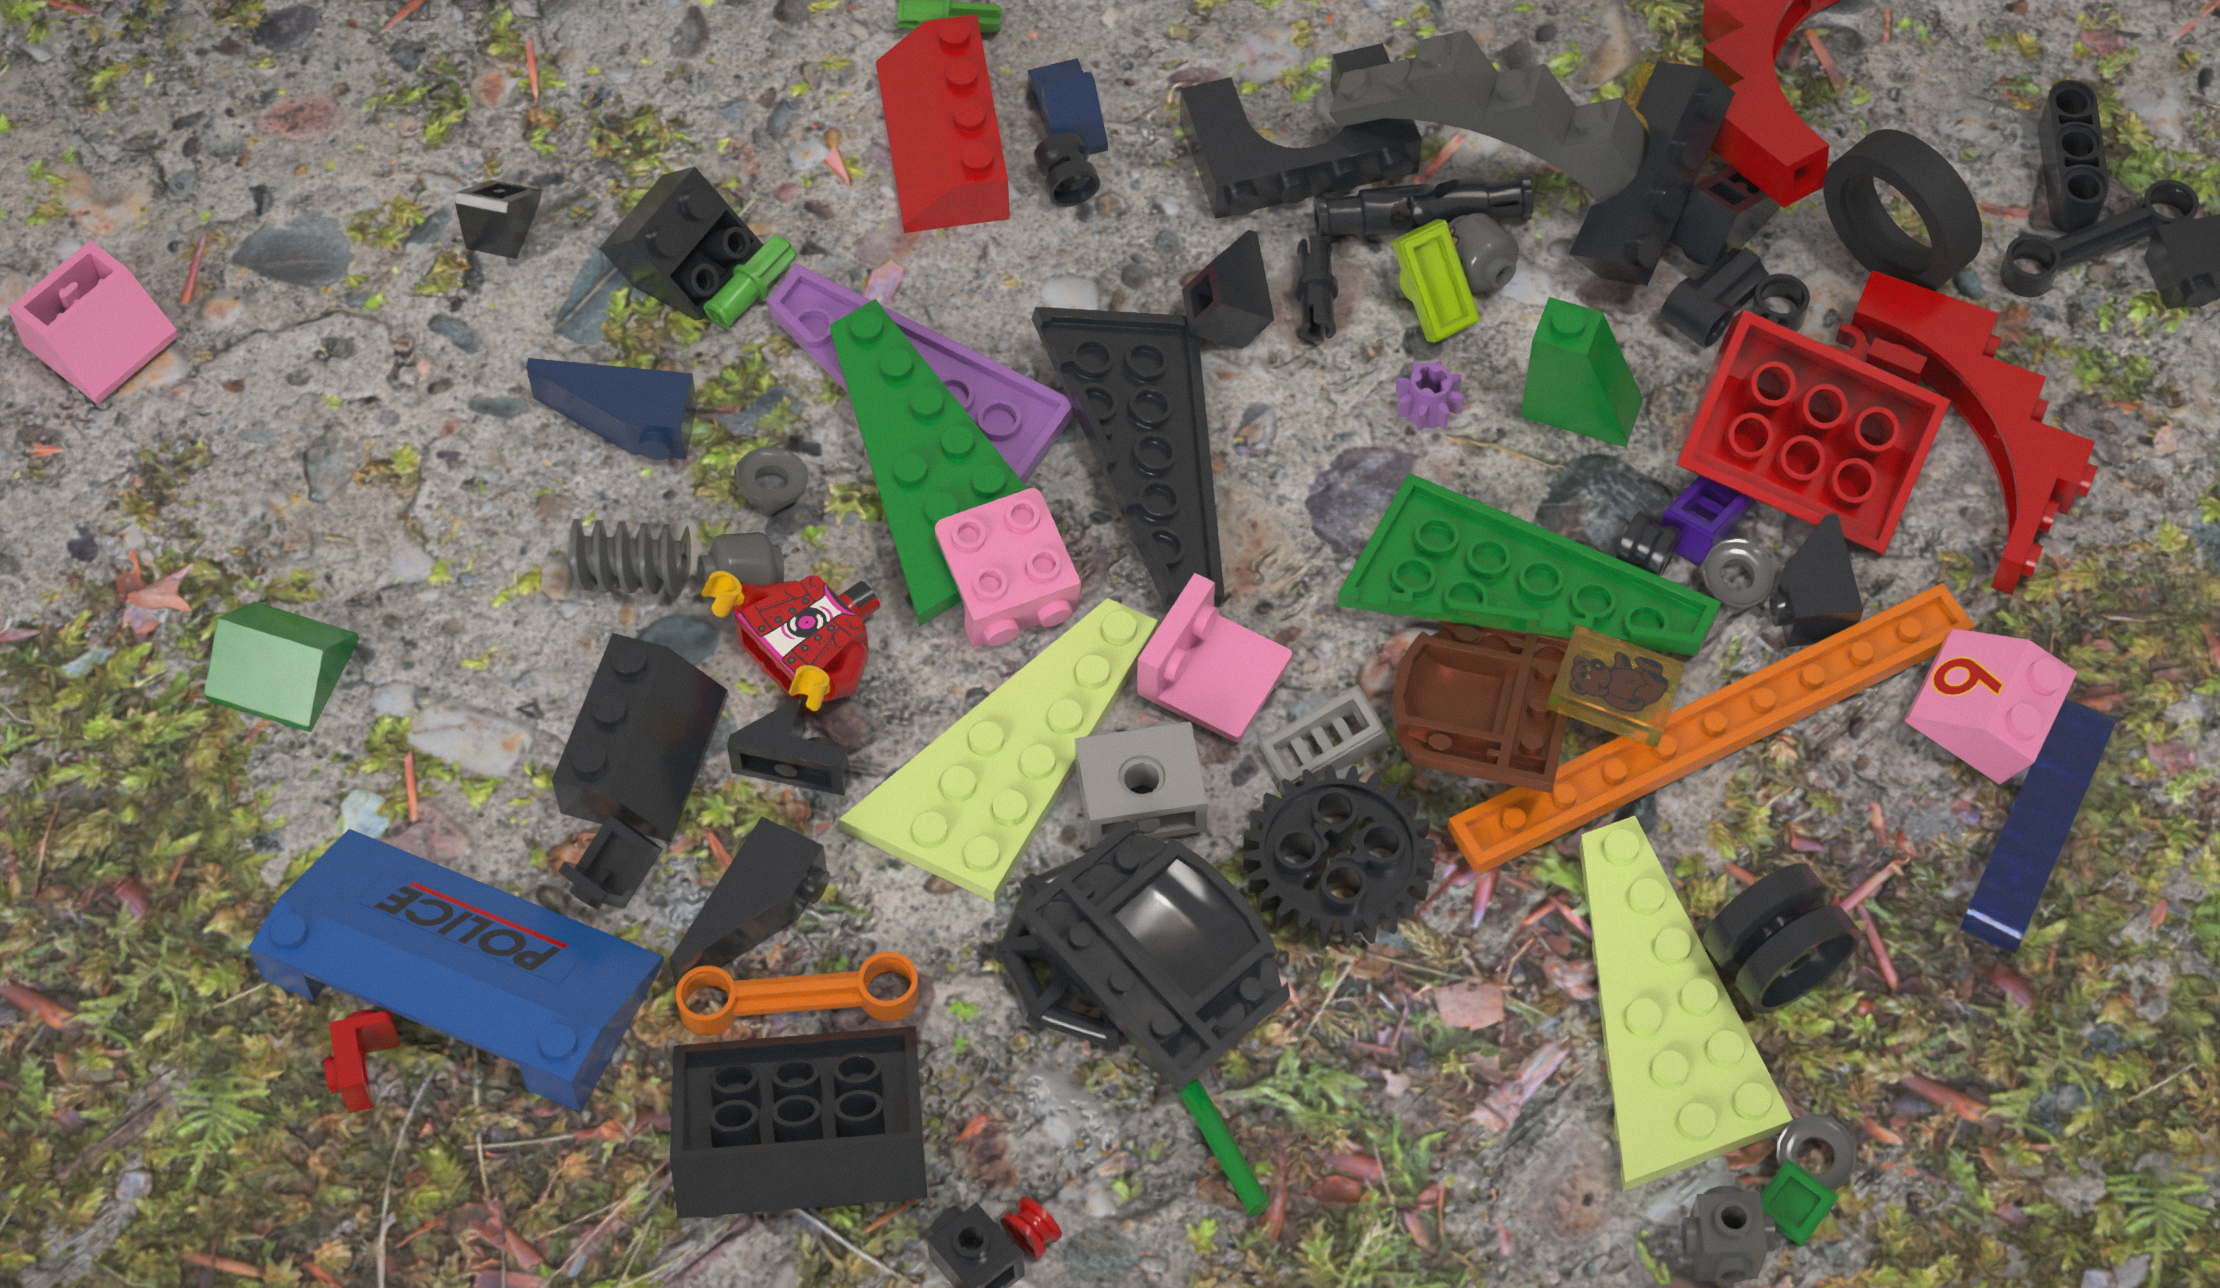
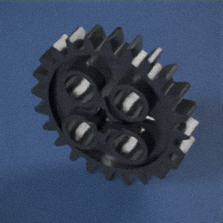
[1242,765,1436,948]

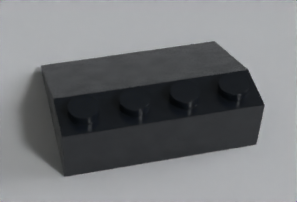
[670,1026,928,1219]

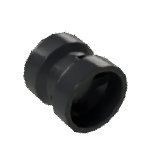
[1034,131,1100,207]

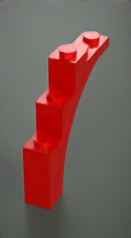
[1702,0,1840,208]
[1851,270,2098,595]

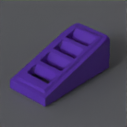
[1660,475,1756,566]

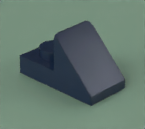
[1028,58,1108,155]

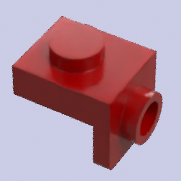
[324,1010,400,1113]

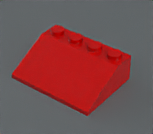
[1675,309,1951,555]

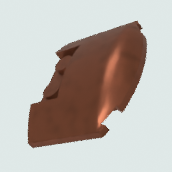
[1392,621,1584,793]

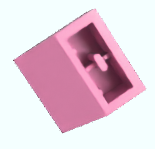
[8,240,179,405]

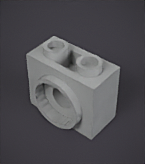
[1075,721,1208,848]

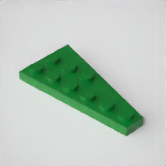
[829,299,1061,627]
[1337,473,1722,656]

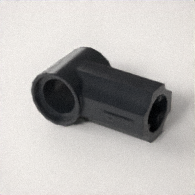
[1660,247,1769,349]

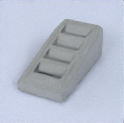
[1258,684,1391,787]

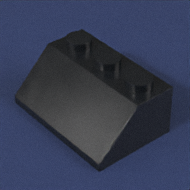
[552,633,729,842]

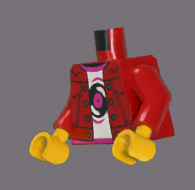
[701,571,880,715]

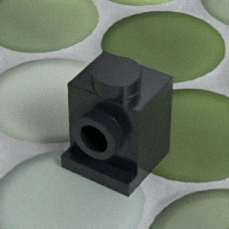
[927,1202,1025,1288]

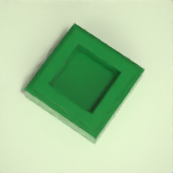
[1760,1158,1839,1248]

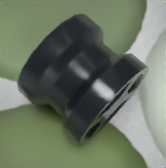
[1616,510,1682,577]

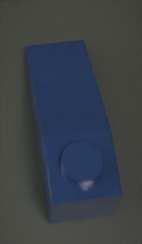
[526,358,697,460]

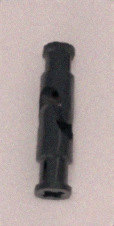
[1313,171,1534,240]

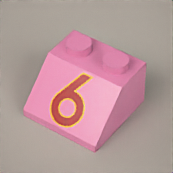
[1904,628,2077,785]

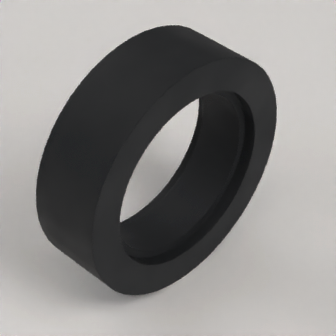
[1823,129,1982,291]

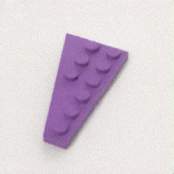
[767,264,1075,485]

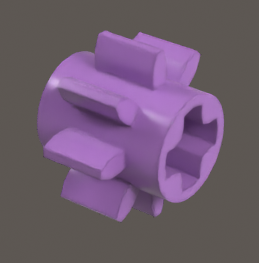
[1395,361,1464,431]

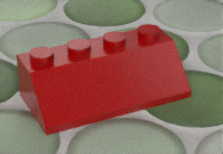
[876,14,1010,233]

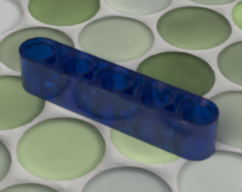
[1959,697,2117,954]

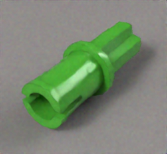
[897,0,1002,33]
[703,235,797,330]

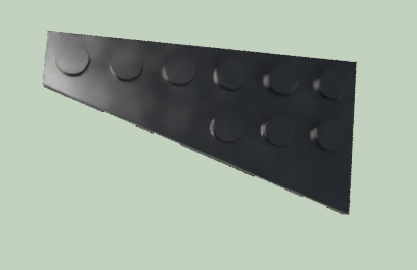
[1031,307,1225,607]

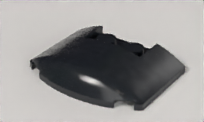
[1017,821,1290,1091]

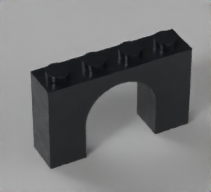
[1180,43,1422,219]

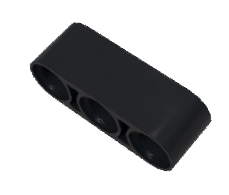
[2038,80,2109,234]

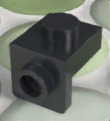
[558,814,663,909]

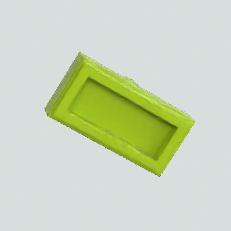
[1391,219,1481,343]

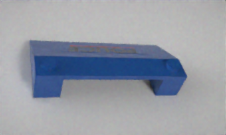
[248,829,665,1113]

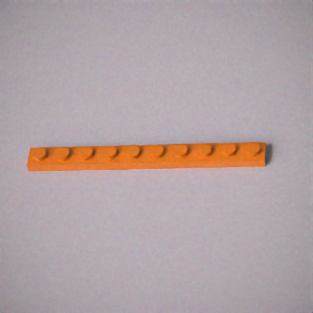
[1447,583,1975,876]

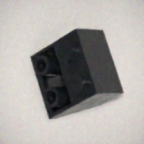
[599,166,763,320]

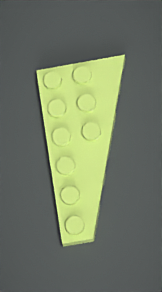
[839,598,1158,903]
[1579,816,1793,1192]

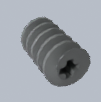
[568,519,691,596]

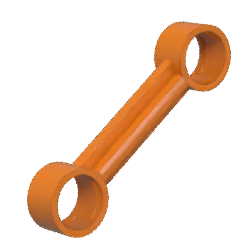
[675,951,920,1036]

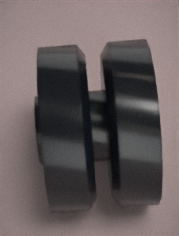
[1702,863,1863,1014]

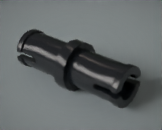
[1295,236,1338,342]

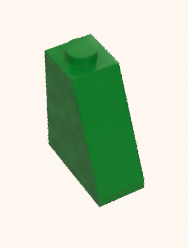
[1521,297,1643,448]

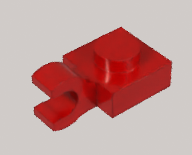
[1830,324,1927,386]

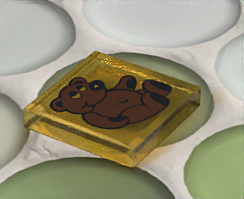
[1545,624,1686,747]

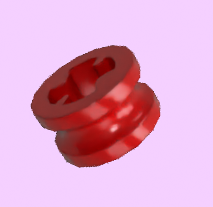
[1000,1196,1062,1259]

